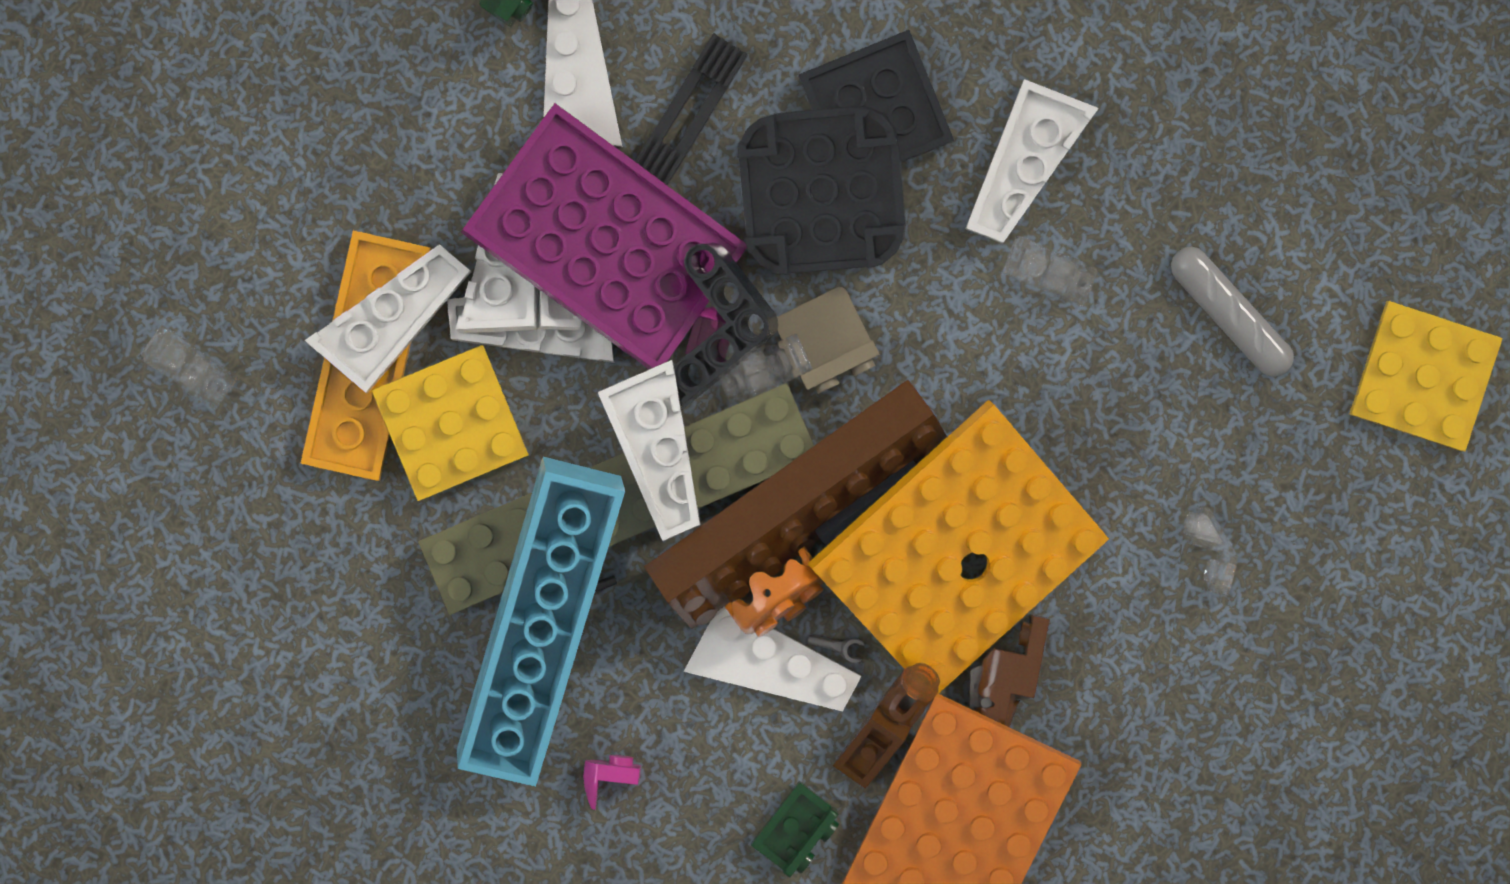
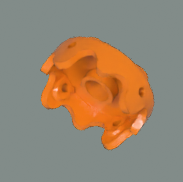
[725,546,824,637]

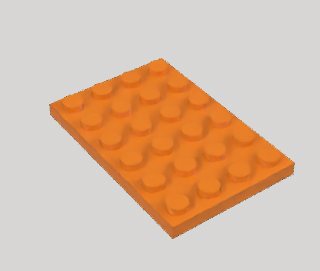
[841,693,1081,884]

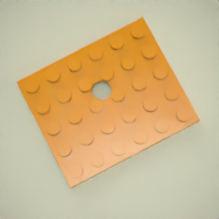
[808,400,1109,694]

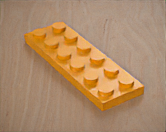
[300,230,432,481]

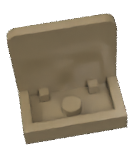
[777,287,880,394]

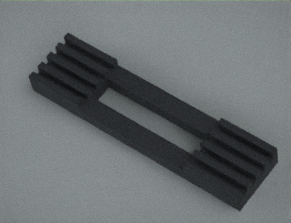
[635,33,748,186]

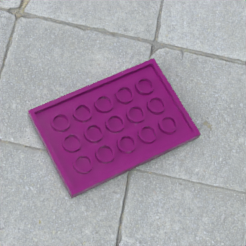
[461,103,747,370]

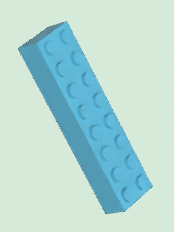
[457,457,625,787]

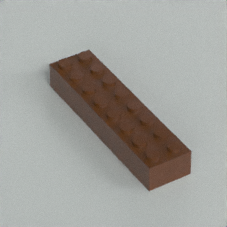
[644,380,947,629]

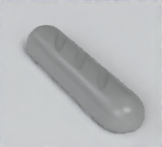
[1171,246,1294,377]

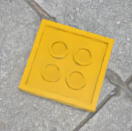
[1349,301,1503,452]
[371,345,528,501]

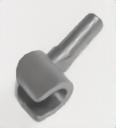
[808,634,865,663]

